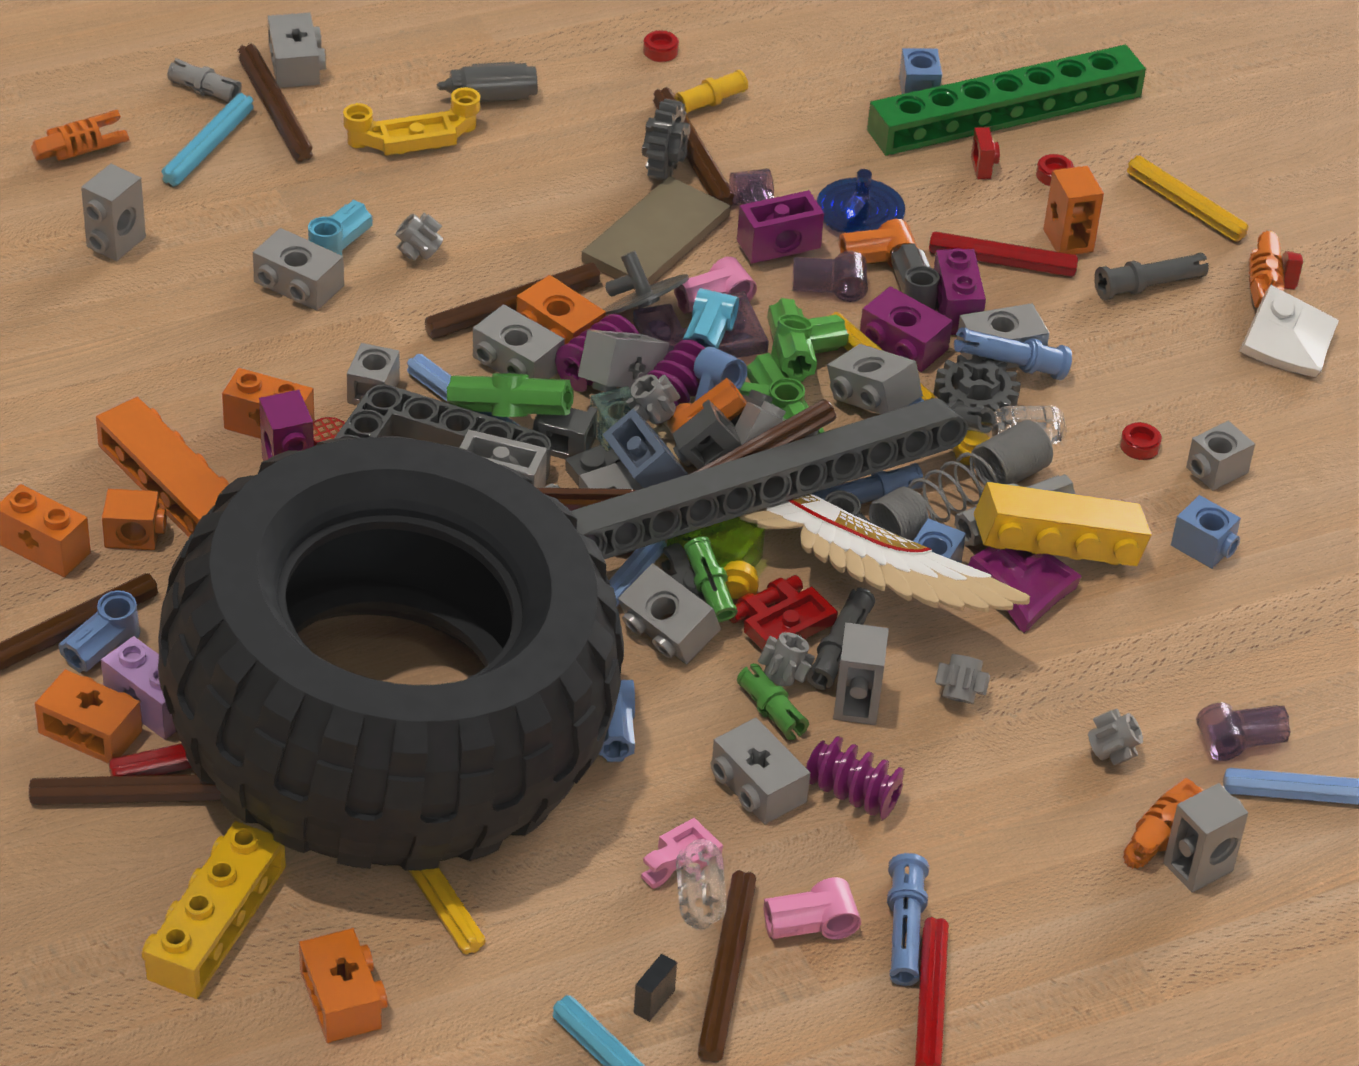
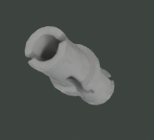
[167,59,242,103]

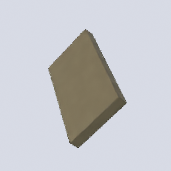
[581,176,731,285]

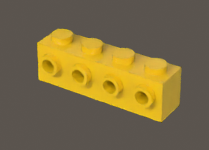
[974,482,1152,566]
[142,821,286,999]

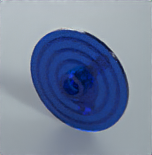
[817,169,905,234]

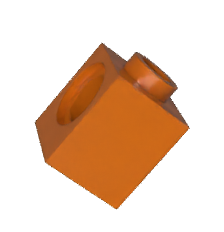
[102,489,167,550]

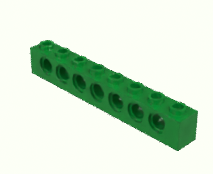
[867,44,1146,156]

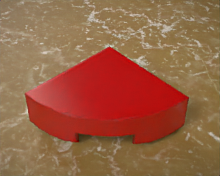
[1282,251,1303,290]

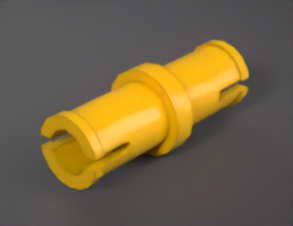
[675,69,748,114]

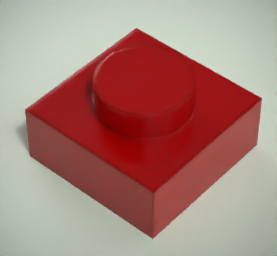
[971,127,1000,179]

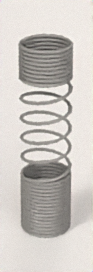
[869,420,1053,541]

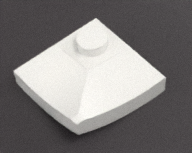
[1239,285,1339,377]

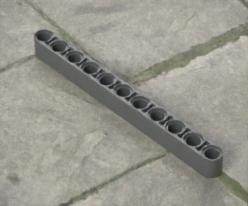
[571,398,968,559]

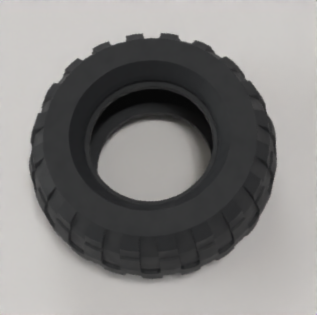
[158,436,624,871]

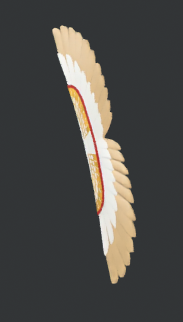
[653,421,1030,612]

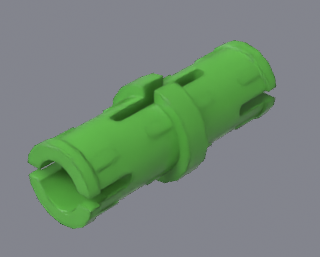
[684,536,738,622]
[737,663,809,740]

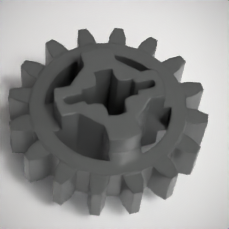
[642,98,690,180]
[933,355,1021,423]

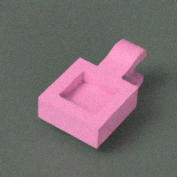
[641,818,723,889]

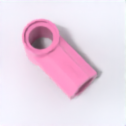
[674,256,757,314]
[763,877,861,939]

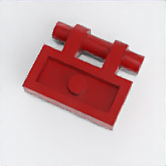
[729,575,838,650]

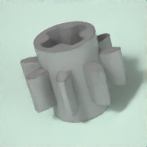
[395,213,443,260]
[626,375,680,424]
[758,632,815,686]
[935,654,990,704]
[1088,709,1143,765]

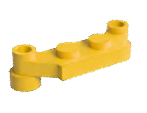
[343,87,480,155]

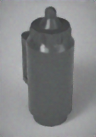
[437,62,538,102]

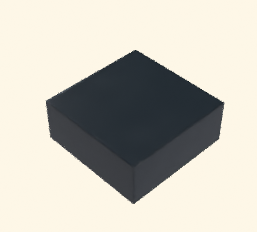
[634,953,677,1022]

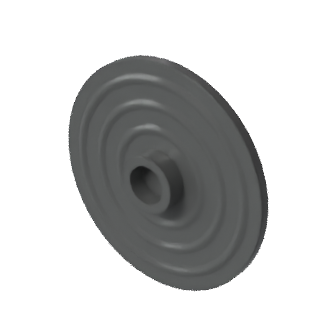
[603,251,689,316]

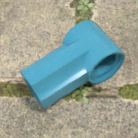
[308,200,373,256]
[683,288,739,349]

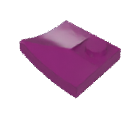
[968,546,1082,633]

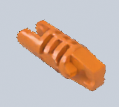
[31,109,130,161]
[1249,230,1284,308]
[1123,778,1204,869]

